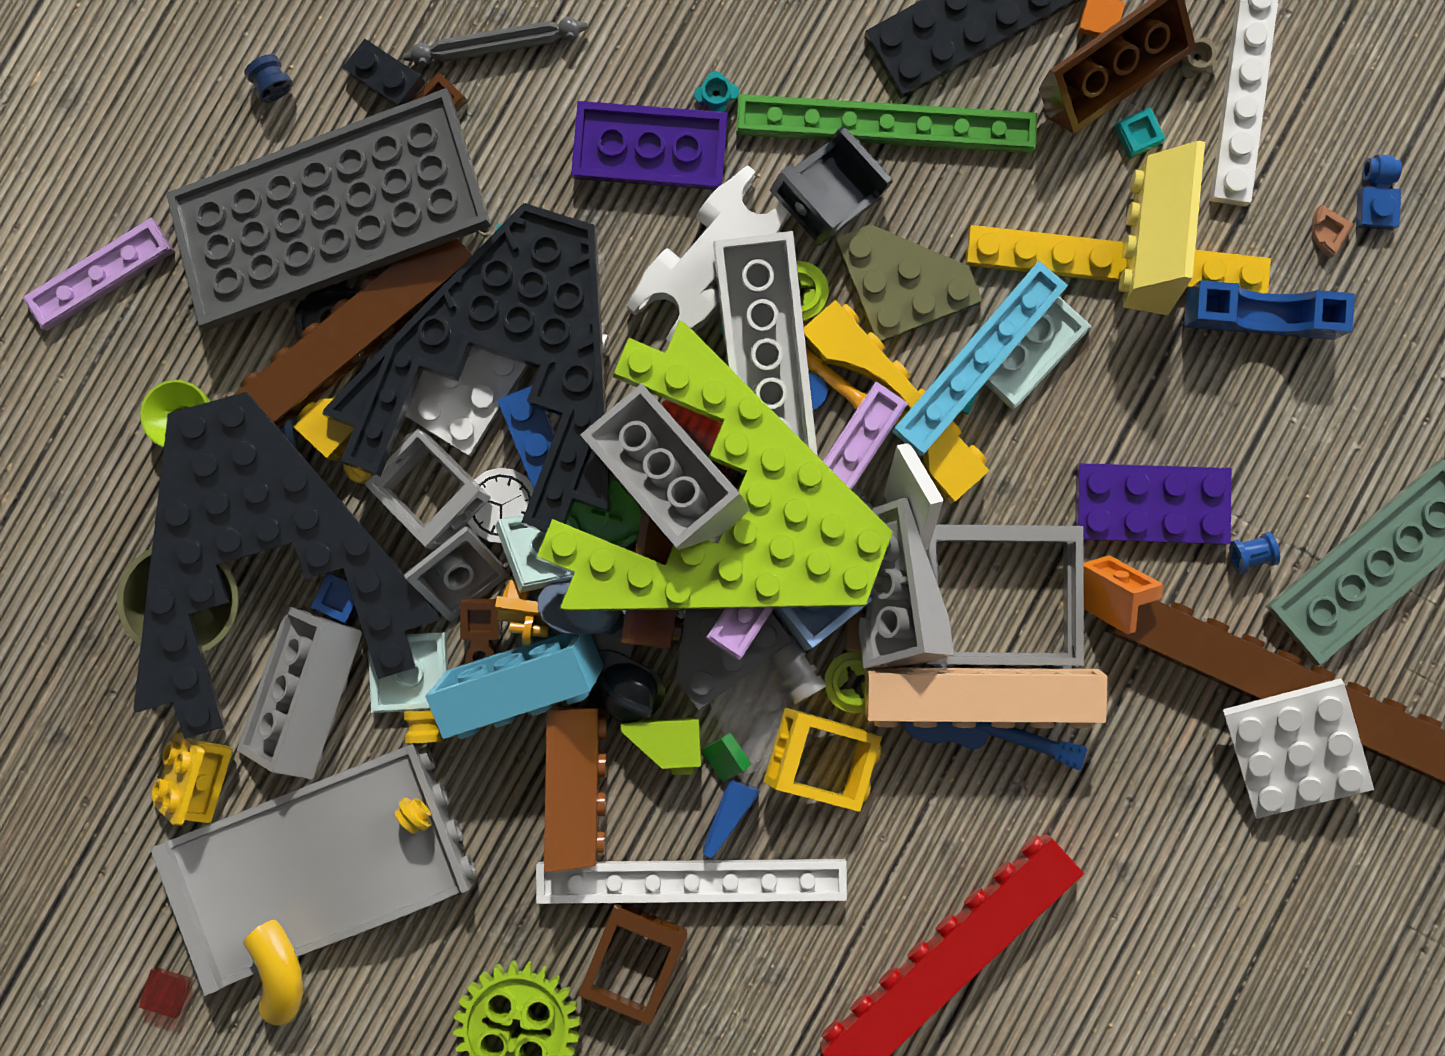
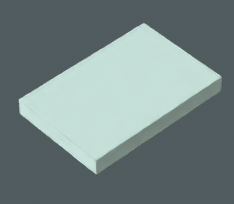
[984,297,1092,410]

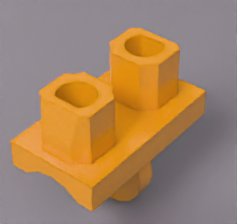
[495,580,551,647]

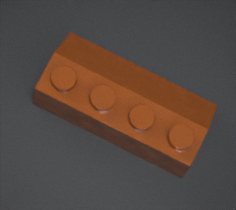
[544,706,608,872]

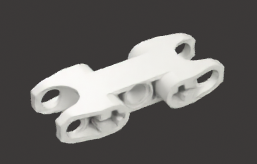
[626,165,791,344]

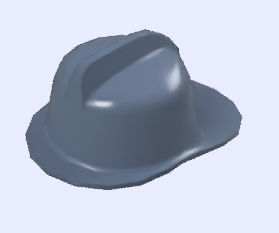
[538,581,626,635]

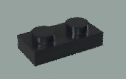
[342,38,425,107]

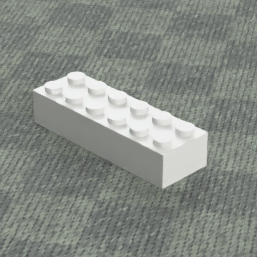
[713,231,818,475]

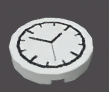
[467,468,534,544]

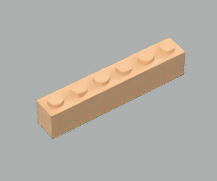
[865,667,1107,729]

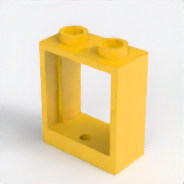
[763,707,882,812]

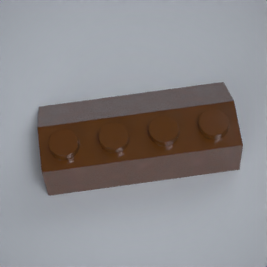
[1039,0,1196,134]
[621,509,684,649]

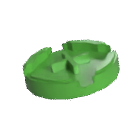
[568,478,643,548]

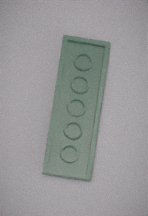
[1265,459,1445,665]

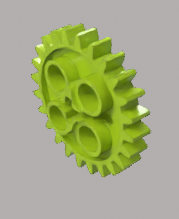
[453,960,581,1056]

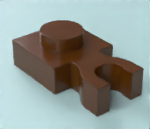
[460,599,501,664]

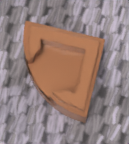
[1311,205,1354,258]

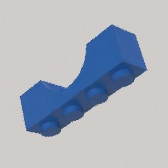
[1184,280,1355,340]

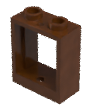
[578,903,687,1026]

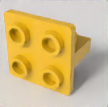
[151,732,233,826]

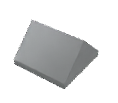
[404,526,509,622]

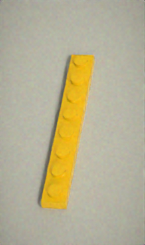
[965,225,1271,293]

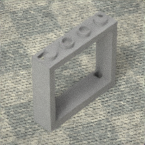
[926,525,1084,669]

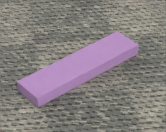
[22,218,175,331]

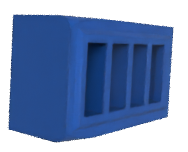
[703,778,760,858]

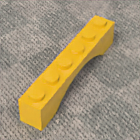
[804,300,990,504]

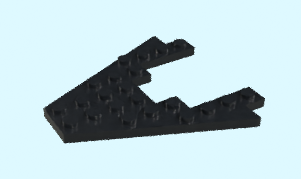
[322,203,611,533]
[133,392,440,739]

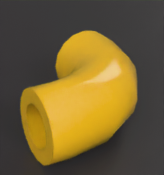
[243,919,303,1026]

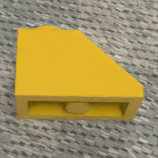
[294,398,354,462]

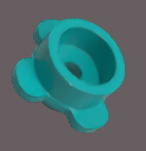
[694,71,739,112]

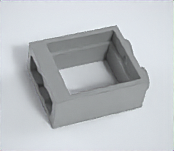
[364,429,491,551]

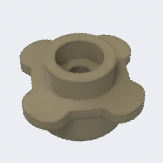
[1181,37,1218,78]

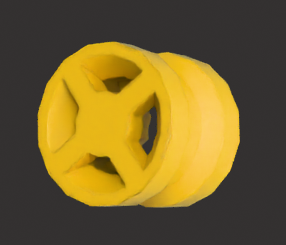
[404,710,444,743]

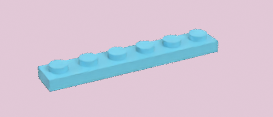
[892,261,1068,456]

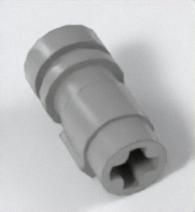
[769,623,826,705]

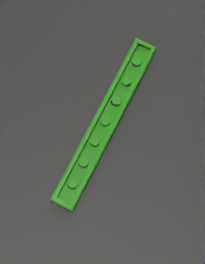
[736,94,1037,153]

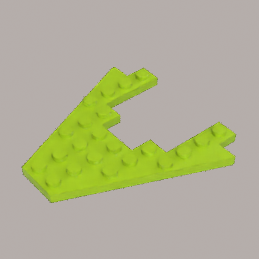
[536,320,893,611]

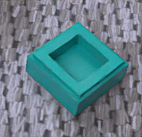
[1114,107,1166,159]

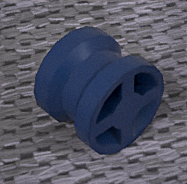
[244,54,293,102]

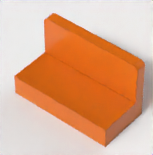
[1083,555,1164,635]

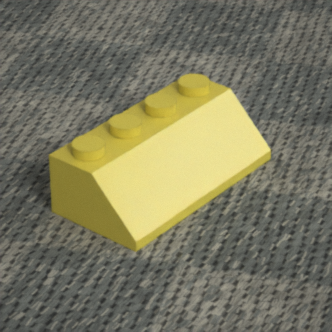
[1119,141,1205,315]

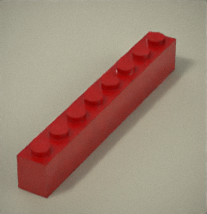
[820,833,1085,1056]

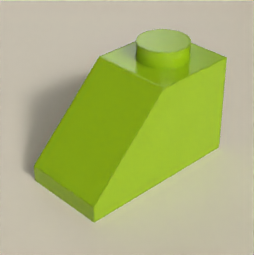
[621,717,702,775]

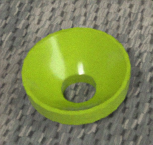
[140,380,210,447]

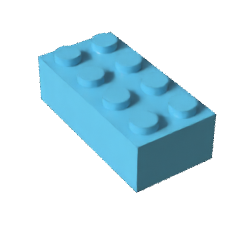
[425,633,604,739]

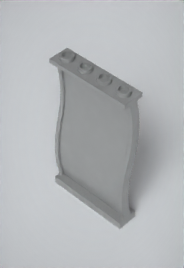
[150,743,477,996]

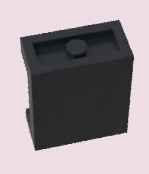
[769,126,893,246]

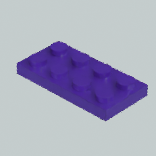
[571,101,728,190]
[1075,463,1232,545]

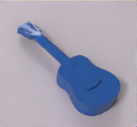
[901,721,1087,770]

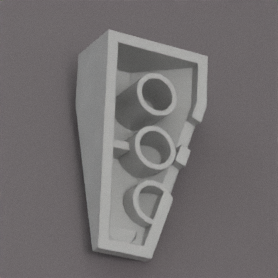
[859,498,954,669]

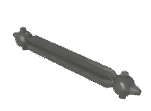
[403,17,588,67]

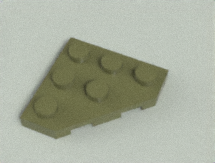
[835,224,983,342]

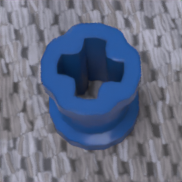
[1229,532,1280,574]

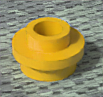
[394,797,431,835]

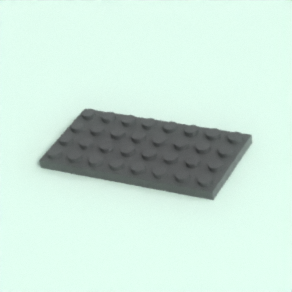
[166,88,492,331]

